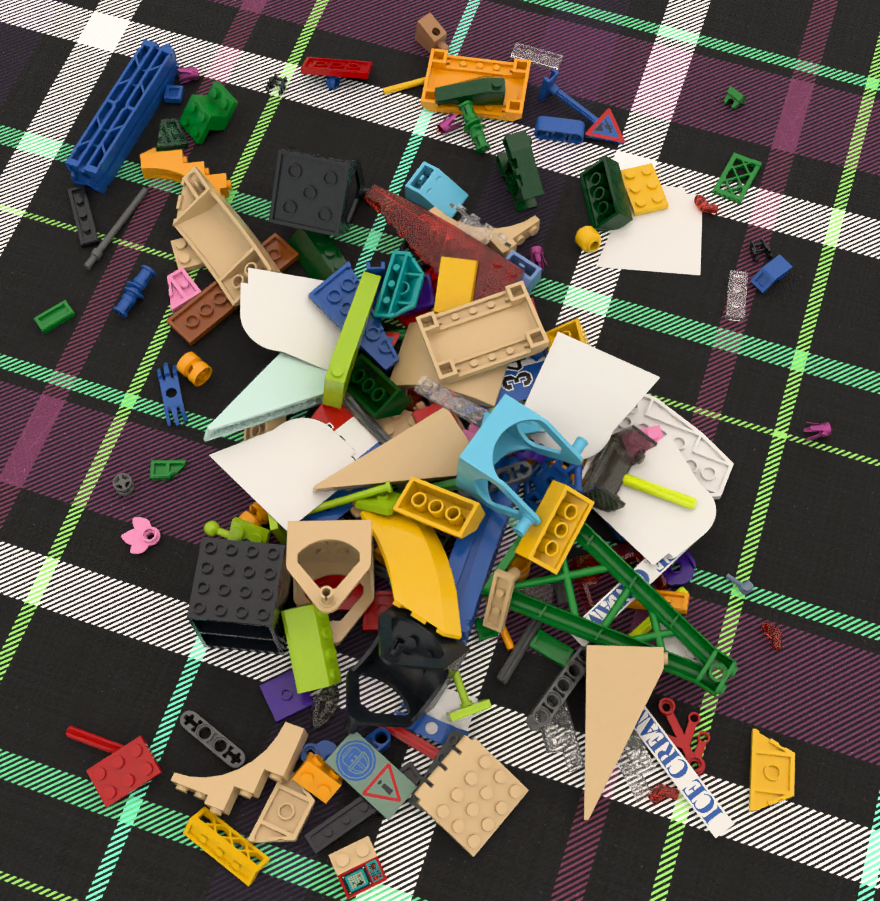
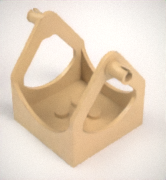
[286,520,375,646]

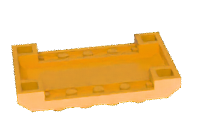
[421,48,531,121]

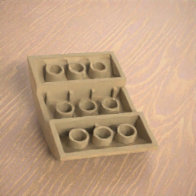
[390,322,508,408]

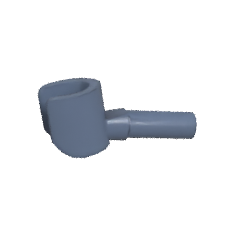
[726,573,754,595]

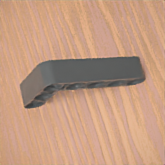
[526,646,587,731]

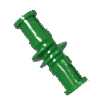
[458,100,490,154]

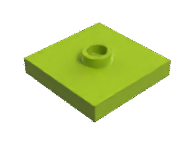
[355,491,402,516]

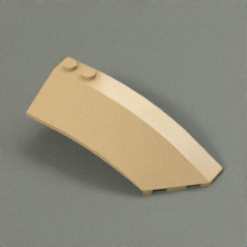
[172,166,281,307]

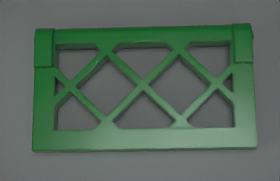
[712,153,762,204]

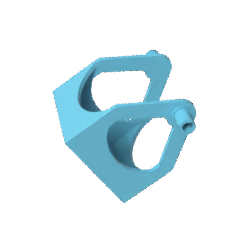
[456,394,588,537]

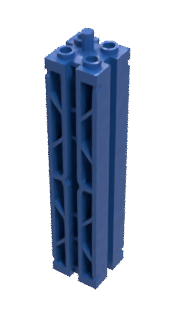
[65,39,180,194]
[449,456,526,645]

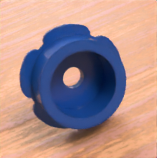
[326,76,340,90]

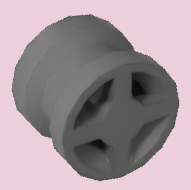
[113,473,135,497]

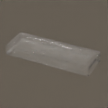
[511,42,563,71]
[725,270,748,322]

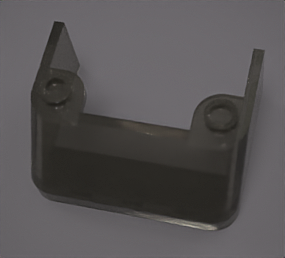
[581,425,658,513]

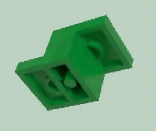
[179,81,239,144]

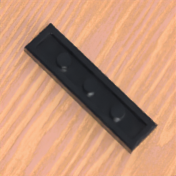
[67,185,100,248]

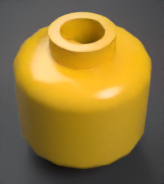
[575,226,602,252]

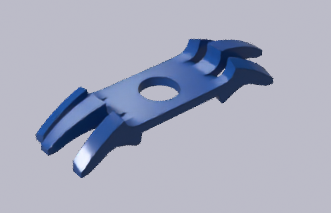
[157,362,188,426]
[394,702,469,745]

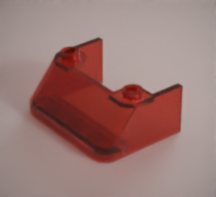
[570,542,667,613]

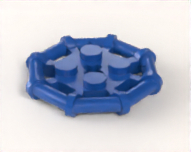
[522,456,584,512]

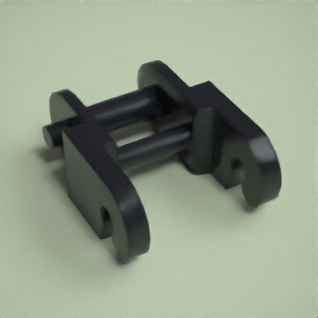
[265,73,288,96]
[749,239,773,263]

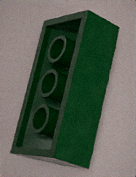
[579,156,633,232]
[287,228,347,281]
[346,353,413,420]

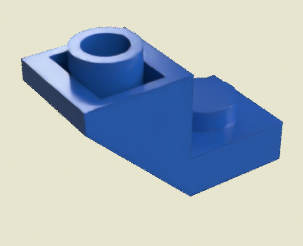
[750,255,793,293]

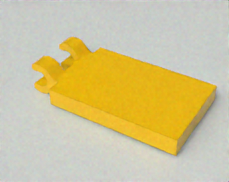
[434,256,478,313]

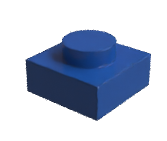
[164,85,184,104]

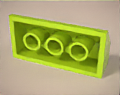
[281,603,342,694]

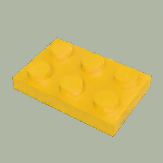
[621,163,669,216]

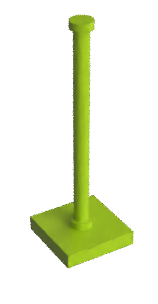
[267,481,393,545]
[446,669,492,722]

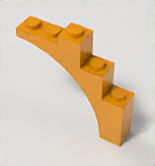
[140,149,232,199]

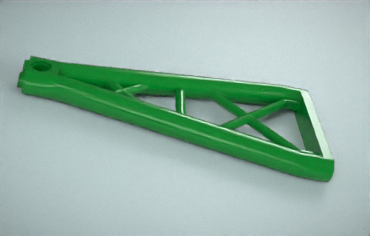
[481,504,739,697]

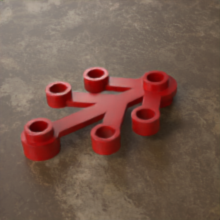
[658,698,710,776]

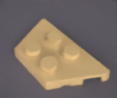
[248,772,316,843]

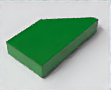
[150,460,188,481]

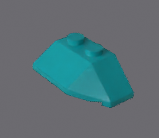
[373,250,425,319]

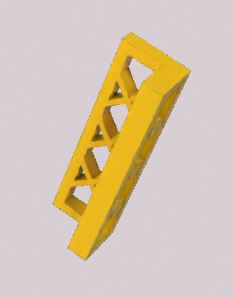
[183,806,271,886]

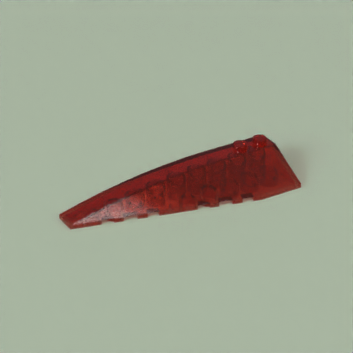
[364,184,525,301]

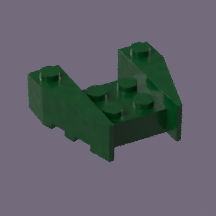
[495,130,544,212]

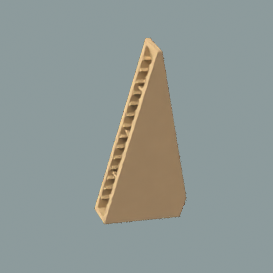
[313,406,469,492]
[584,645,668,820]

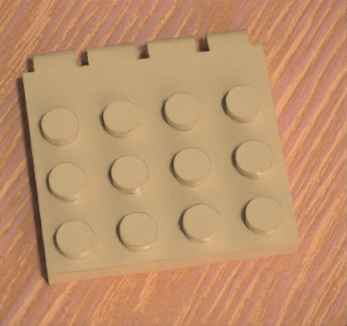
[414,735,529,857]

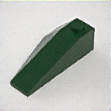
[435,76,506,105]

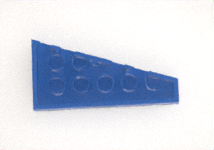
[308,261,399,373]

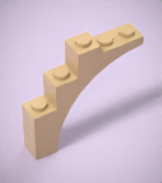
[421,206,540,262]
[171,722,309,816]

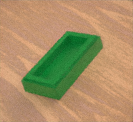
[34,300,76,334]
[529,629,574,668]

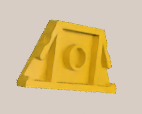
[749,729,795,812]

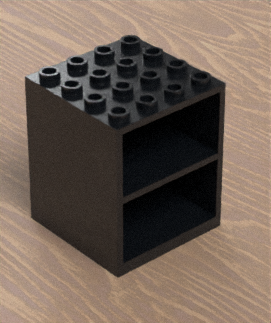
[187,537,293,655]

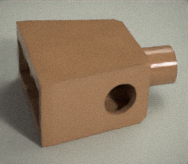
[415,13,450,54]

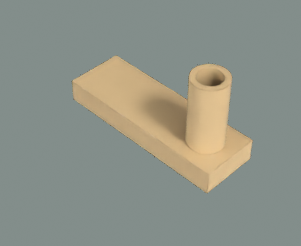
[482,567,521,633]

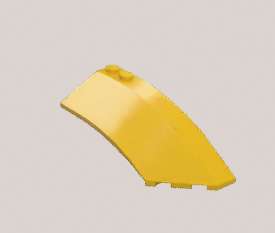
[359,511,462,640]

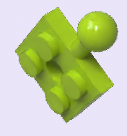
[204,517,271,543]

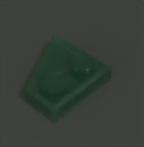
[156,118,189,152]

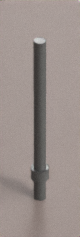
[83,187,149,270]

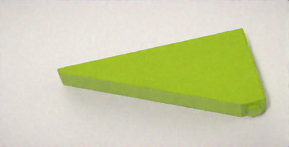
[322,271,381,409]

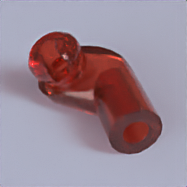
[694,195,718,214]
[761,621,782,651]
[648,784,680,803]

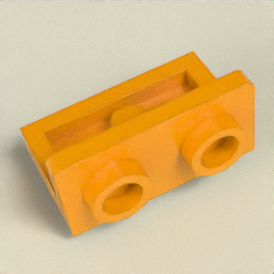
[292,752,343,804]

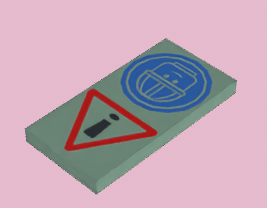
[325,731,417,820]

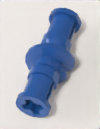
[113,265,156,318]

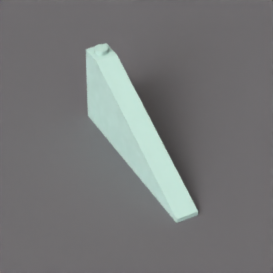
[203,352,327,442]

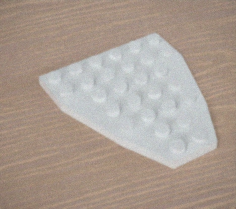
[582,394,734,499]

